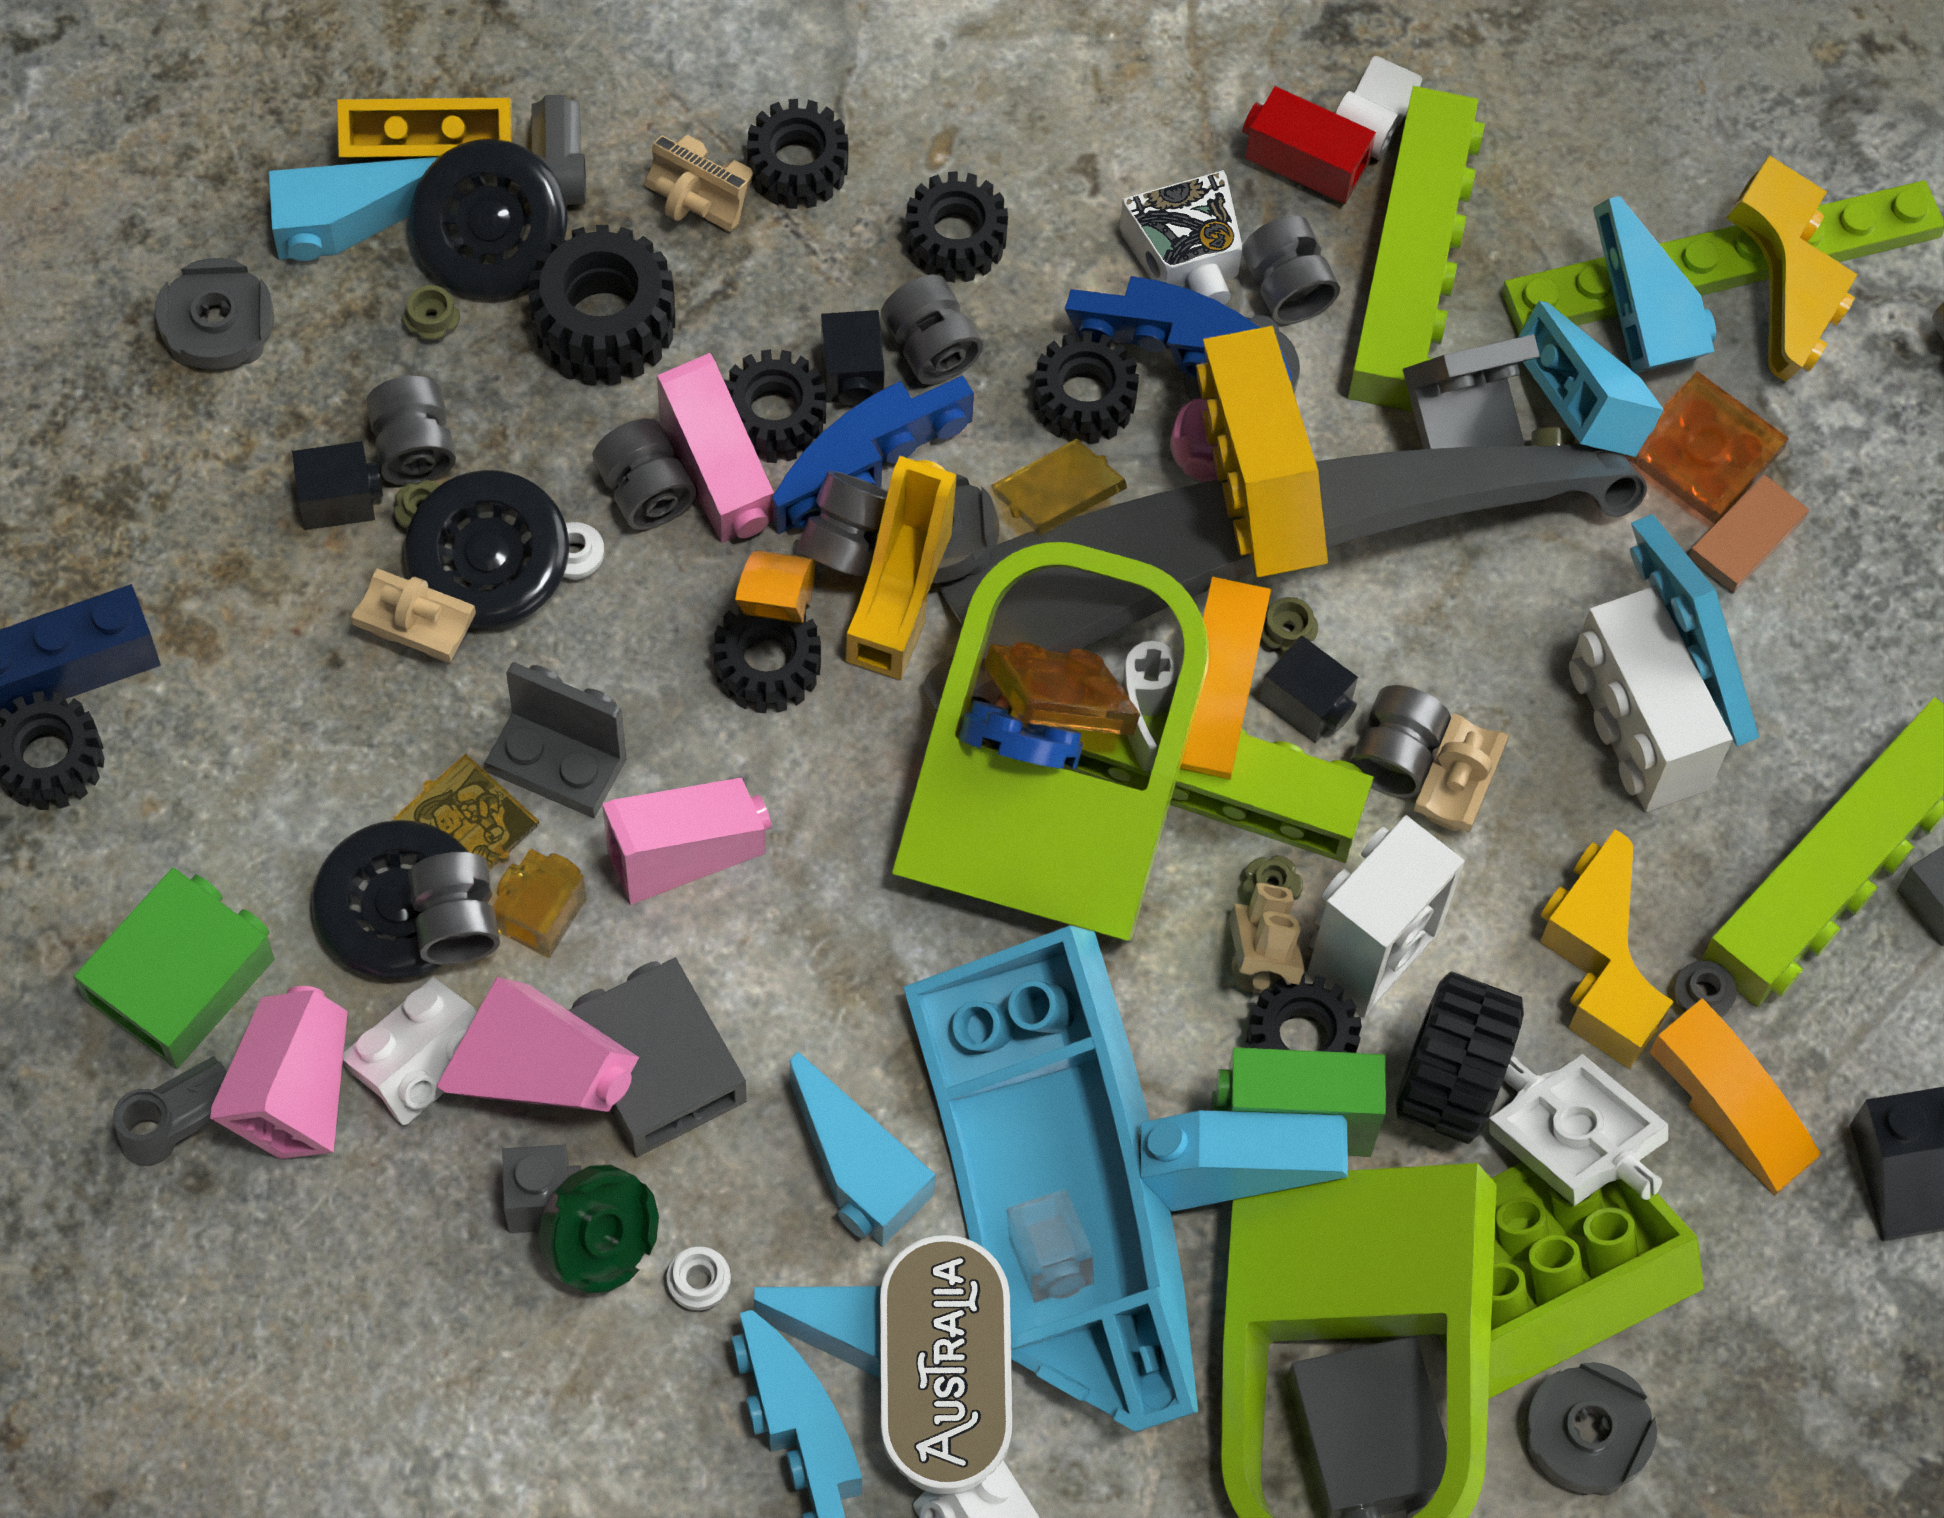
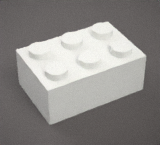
[1569,586,1733,813]
[1307,815,1465,1017]

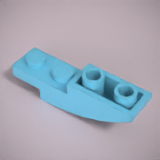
[731,1310,862,1518]

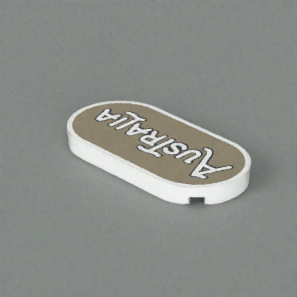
[880,1235,1012,1494]

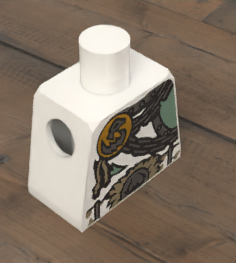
[1119,170,1242,305]

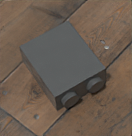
[568,957,747,1158]
[1286,1336,1447,1518]

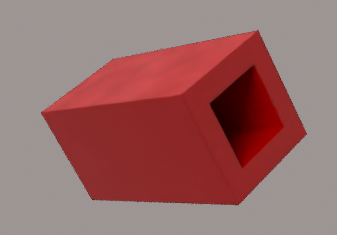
[1242,86,1376,204]

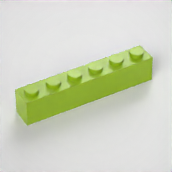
[1348,86,1485,412]
[1011,666,1374,863]
[1701,697,1944,1008]

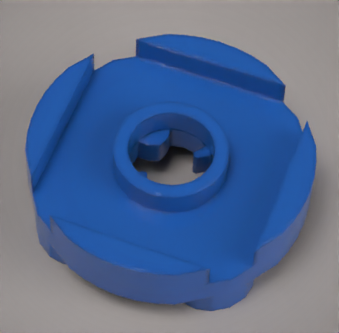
[958,701,1083,769]

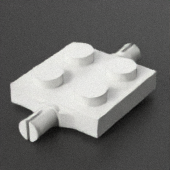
[1489,1054,1668,1206]

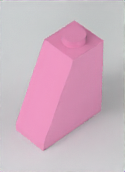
[657,353,774,543]
[602,778,772,905]
[437,977,639,1112]
[210,986,348,1159]

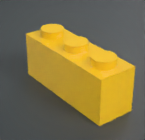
[337,98,513,158]

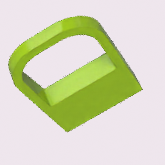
[892,542,1209,941]
[1221,1163,1497,1518]

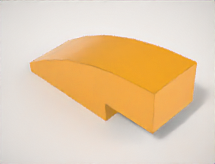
[735,550,817,623]
[1180,577,1271,779]
[1649,998,1821,1196]

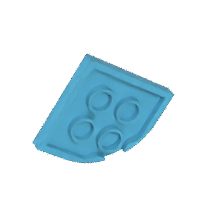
[1630,514,1759,747]

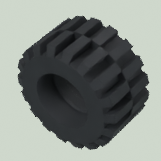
[528,225,676,384]
[1395,971,1524,1144]

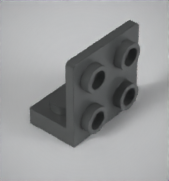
[1403,334,1540,449]
[485,662,627,819]

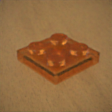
[1624,371,1789,524]
[984,642,1140,736]

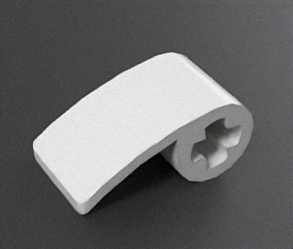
[1336,56,1422,160]
[1121,641,1180,771]

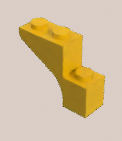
[1726,155,1858,382]
[846,456,957,680]
[1540,829,1674,1069]

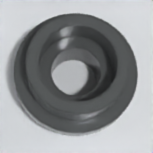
[1674,961,1737,1017]

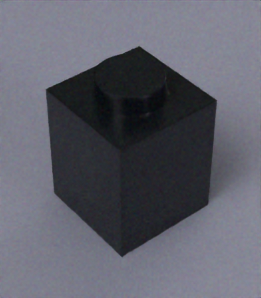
[821,310,885,405]
[292,441,383,530]
[1259,635,1358,743]

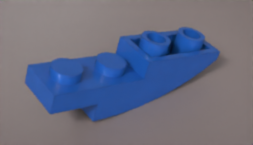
[1065,276,1292,381]
[772,375,974,535]

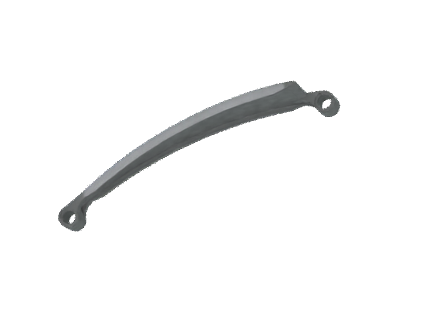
[924,444,1647,713]

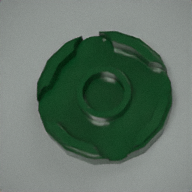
[539,1165,659,1293]

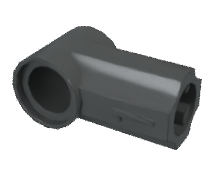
[528,95,586,206]
[113,1056,227,1166]

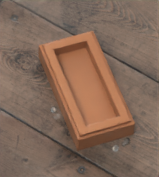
[1689,474,1810,593]

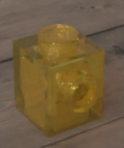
[493,848,587,958]

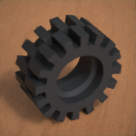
[747,99,849,209]
[905,171,1008,283]
[1033,331,1139,444]
[724,349,826,463]
[713,605,821,713]
[0,691,105,810]
[1246,974,1362,1053]

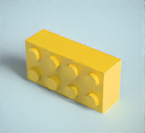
[1196,325,1328,577]

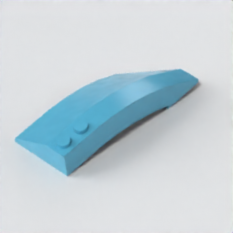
[904,925,1198,1432]

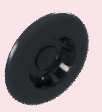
[410,139,568,300]
[404,470,569,628]
[312,820,468,979]

